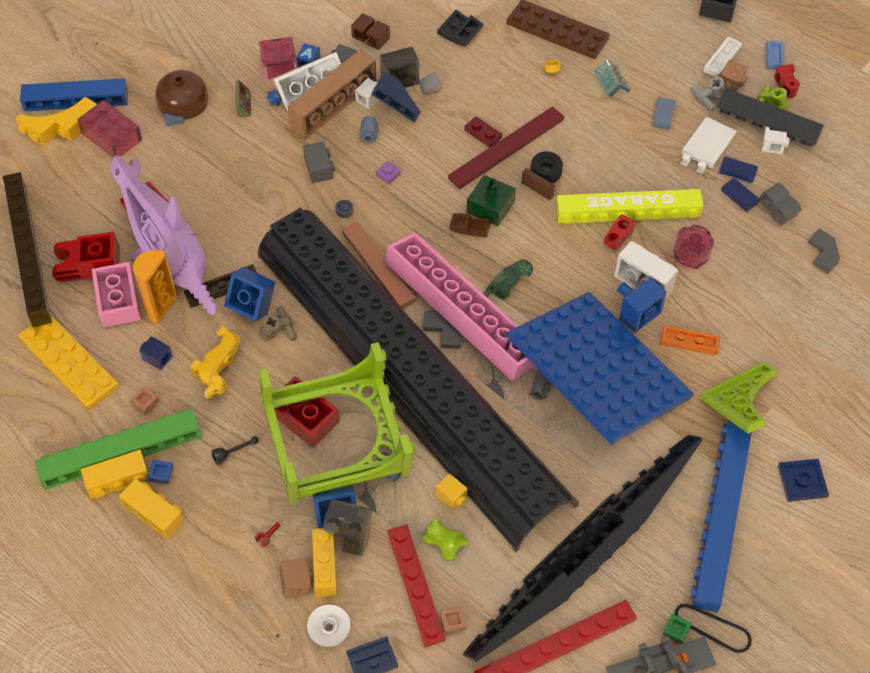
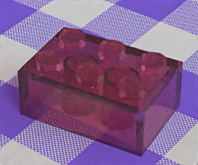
[77,100,142,158]

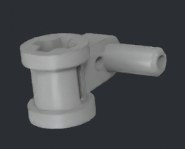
[691,76,725,110]

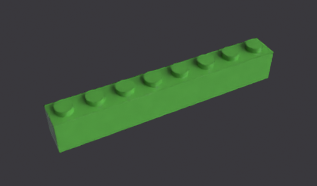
[35,409,202,490]

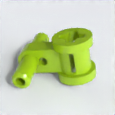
[757,85,788,110]

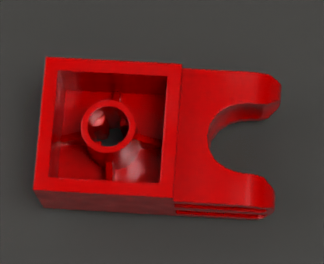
[52,232,120,282]

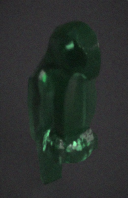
[483,259,533,300]

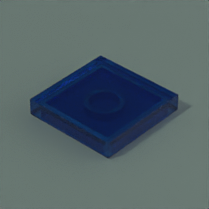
[778,458,829,502]

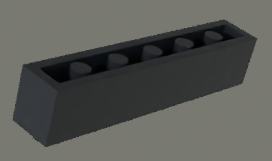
[717,88,824,147]

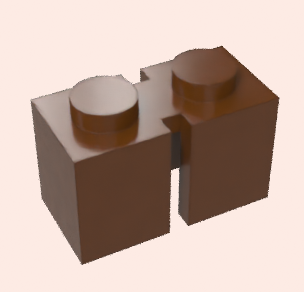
[351,13,390,50]

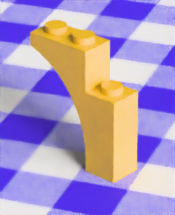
[15,97,101,146]

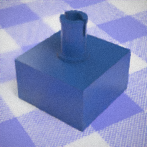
[224,267,276,321]
[617,278,667,333]

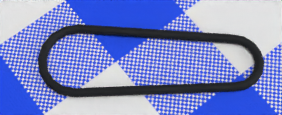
[675,604,752,653]

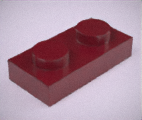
[465,116,502,148]

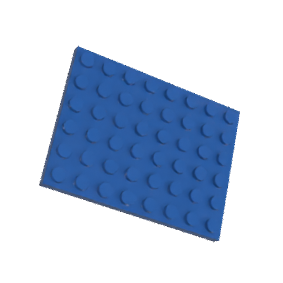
[506,291,694,445]

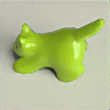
[422,518,469,560]

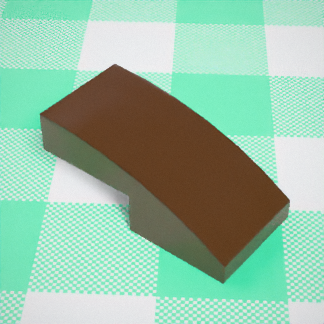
[449,213,491,237]

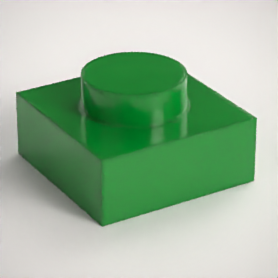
[662,614,692,644]

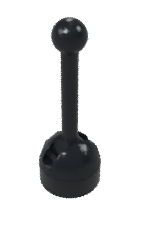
[211,436,259,465]

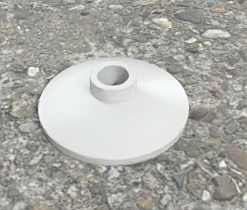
[307,605,351,647]

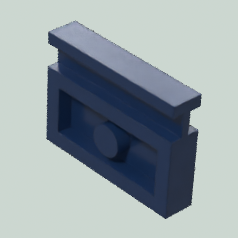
[346,636,398,673]

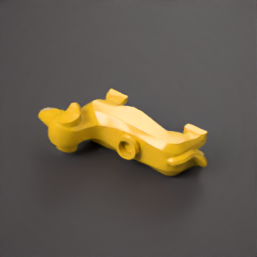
[190,325,241,400]

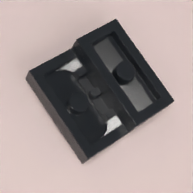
[437,9,484,46]

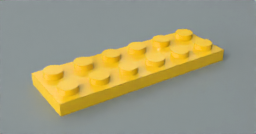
[17,314,120,411]

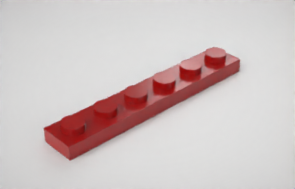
[387,524,445,647]

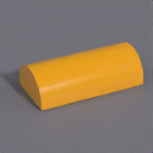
[133,250,177,324]

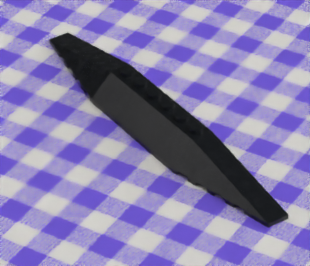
[463,435,703,662]

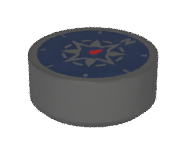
[335,200,354,218]

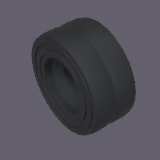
[530,151,563,184]

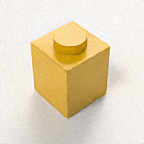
[435,473,468,511]

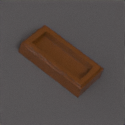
[521,168,555,200]

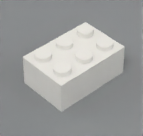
[614,241,678,299]

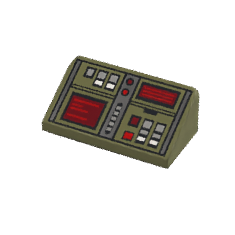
[236,80,251,117]

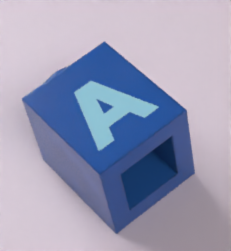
[296,43,321,68]

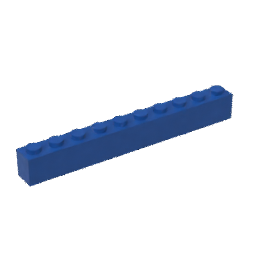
[690,420,752,613]

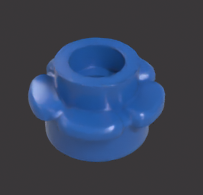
[267,90,282,106]

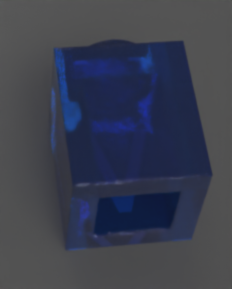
[139,336,173,370]

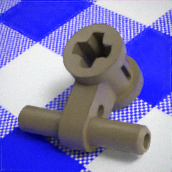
[259,306,297,340]

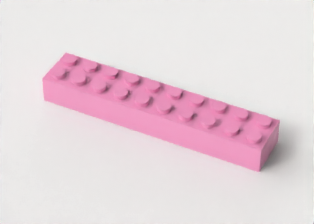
[384,233,535,381]

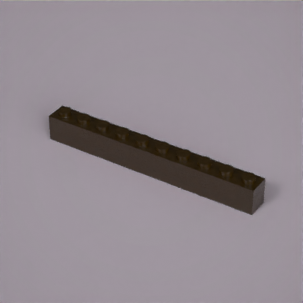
[3,172,52,327]

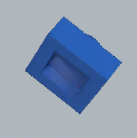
[147,460,173,484]

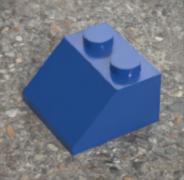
[313,485,361,535]

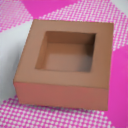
[130,386,159,414]
[440,607,466,634]

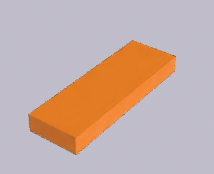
[660,325,720,355]

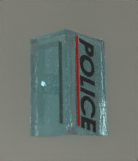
[594,60,631,97]

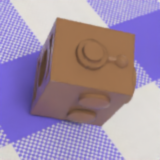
[720,60,748,92]
[279,558,313,597]

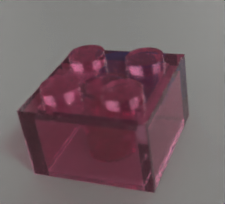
[259,37,298,80]

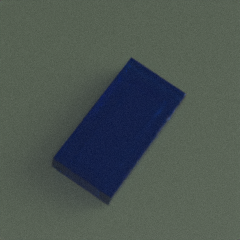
[719,156,758,183]
[721,178,760,212]

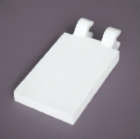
[680,117,737,174]

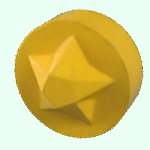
[544,60,561,73]

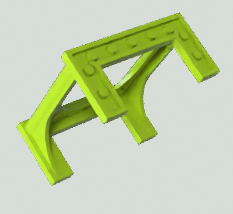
[259,342,415,505]

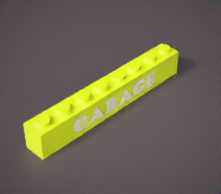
[555,189,704,224]

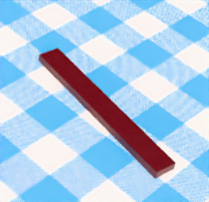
[448,106,564,189]

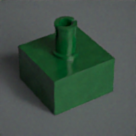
[466,175,516,226]

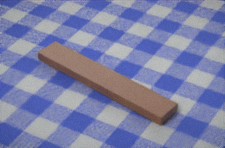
[342,221,416,308]

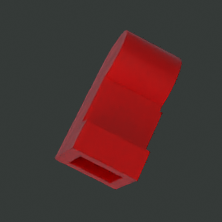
[774,64,800,98]
[603,214,635,251]

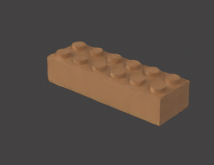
[287,49,377,140]

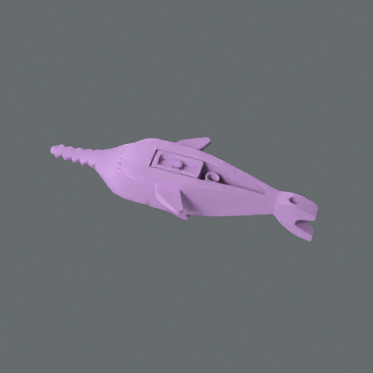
[110,155,218,315]

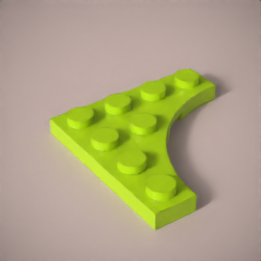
[700,362,777,434]

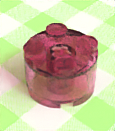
[673,225,714,269]

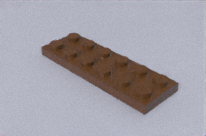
[506,0,610,59]

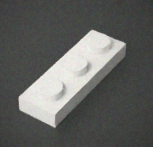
[703,37,743,77]

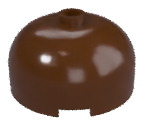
[155,70,208,119]

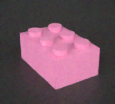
[92,262,141,328]

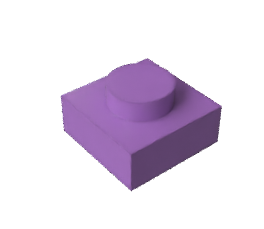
[376,161,401,184]

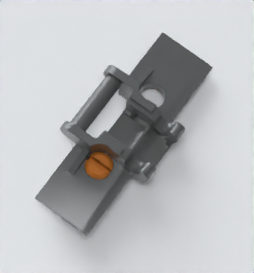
[606,636,716,673]

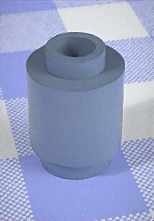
[360,116,378,142]

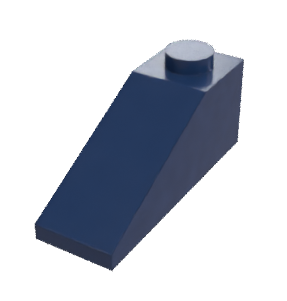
[371,72,421,123]

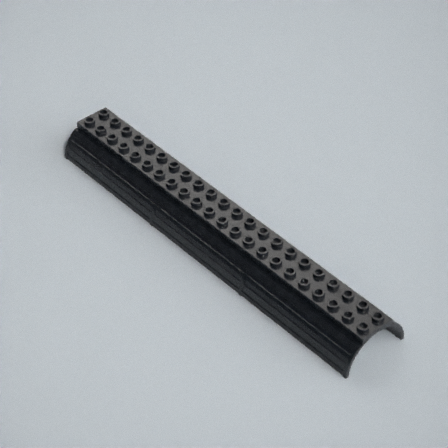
[258,207,579,552]

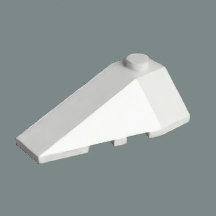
[271,52,341,111]

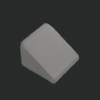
[419,71,440,94]

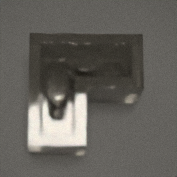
[323,499,373,556]

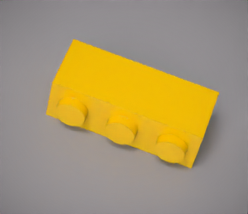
[81,450,148,499]
[118,478,184,539]
[312,528,337,598]

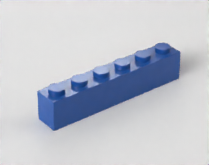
[20,78,128,112]

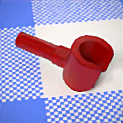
[255,522,280,547]

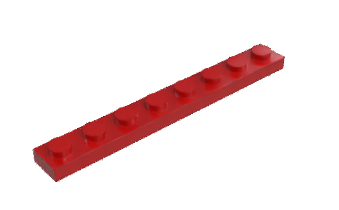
[474,600,637,673]

